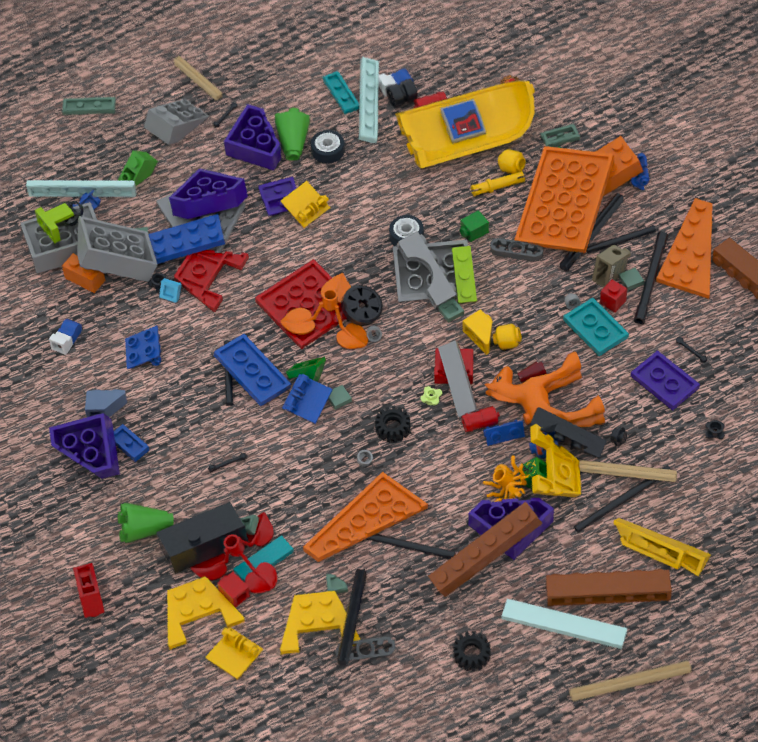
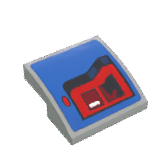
[440,99,486,144]

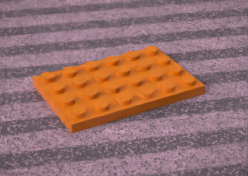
[514,146,614,253]

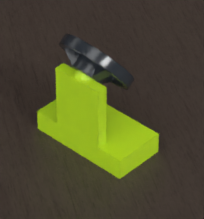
[35,201,84,243]

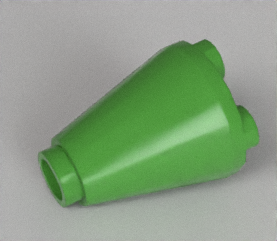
[275,108,310,161]
[118,503,174,543]

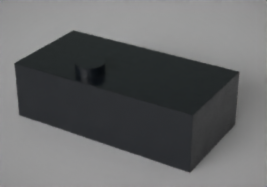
[156,502,249,574]

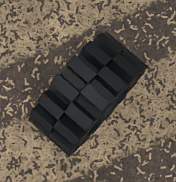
[375,406,411,443]
[453,631,491,672]

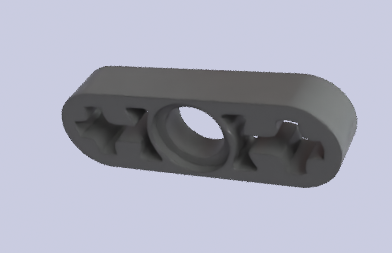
[490,238,543,262]
[335,636,395,661]

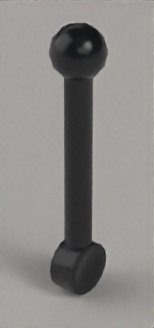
[213,102,237,128]
[676,337,707,363]
[208,453,247,473]

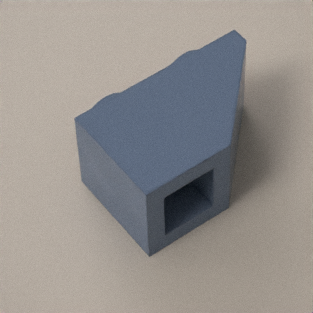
[85,389,127,417]

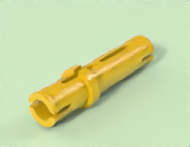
[470,171,525,197]

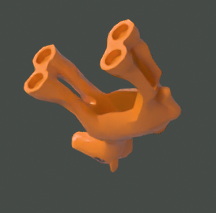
[485,351,605,432]

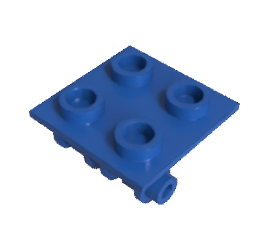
[125,325,162,369]
[282,374,333,424]

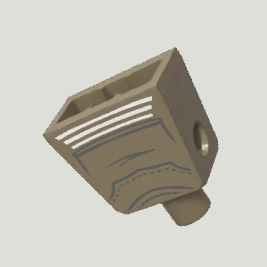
[592,245,631,288]

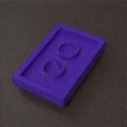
[630,350,700,410]

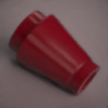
[517,361,547,384]

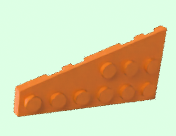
[656,198,712,299]
[303,472,428,562]

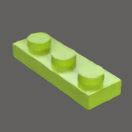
[452,246,477,304]

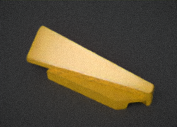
[613,518,711,576]

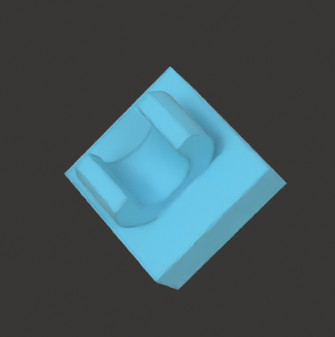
[159,278,182,303]

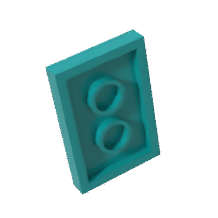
[563,297,629,356]

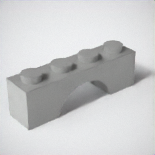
[397,231,456,309]

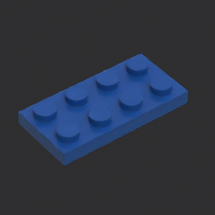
[148,214,225,264]
[214,334,291,407]

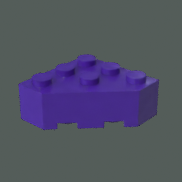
[224,104,282,171]
[169,168,248,219]
[49,413,120,479]
[468,497,554,560]

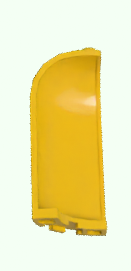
[396,80,535,169]

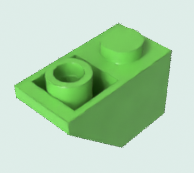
[117,150,158,186]

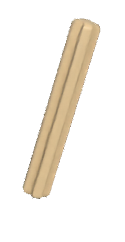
[174,56,222,100]

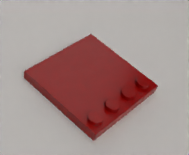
[255,259,347,349]

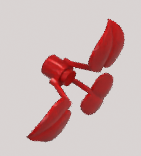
[191,512,278,594]

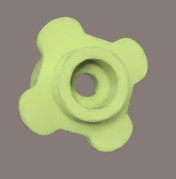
[421,386,442,405]

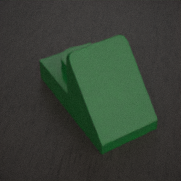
[286,356,326,382]

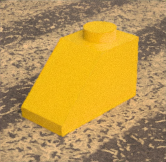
[462,309,493,355]

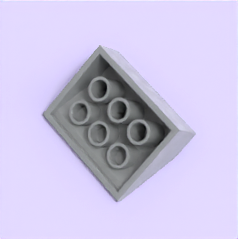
[20,202,97,274]
[77,216,157,282]
[393,240,468,302]

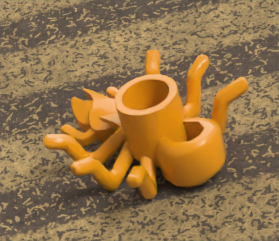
[483,455,527,502]

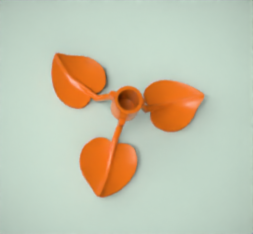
[280,273,368,349]

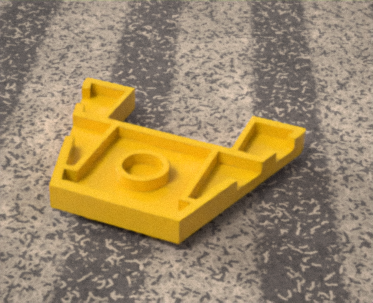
[530,424,581,497]
[167,576,245,649]
[280,591,361,654]

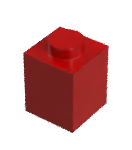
[600,279,627,313]
[217,572,250,608]

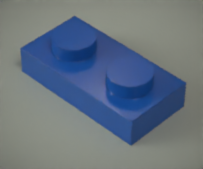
[114,424,150,462]

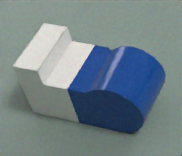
[378,69,414,97]
[49,319,82,355]

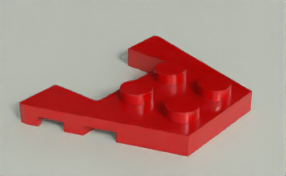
[174,250,249,312]

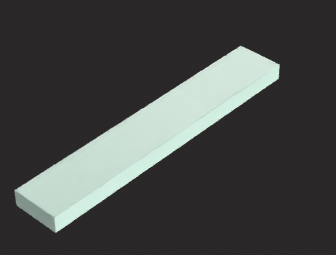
[359,57,379,143]
[26,180,137,197]
[502,599,627,649]

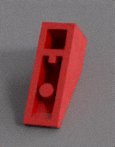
[73,563,105,618]

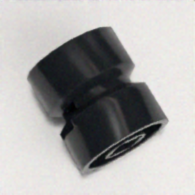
[386,78,418,108]

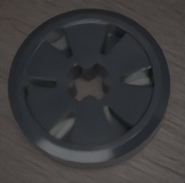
[341,285,383,326]

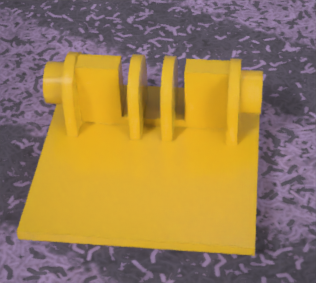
[280,181,330,228]
[205,627,263,680]

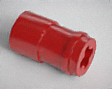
[413,91,447,109]
[461,406,500,432]

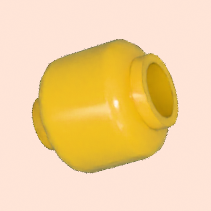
[498,149,526,174]
[493,324,522,350]

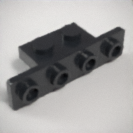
[530,407,606,458]

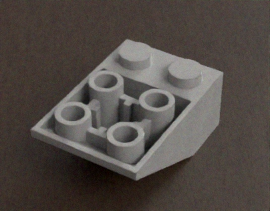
[144,99,209,145]

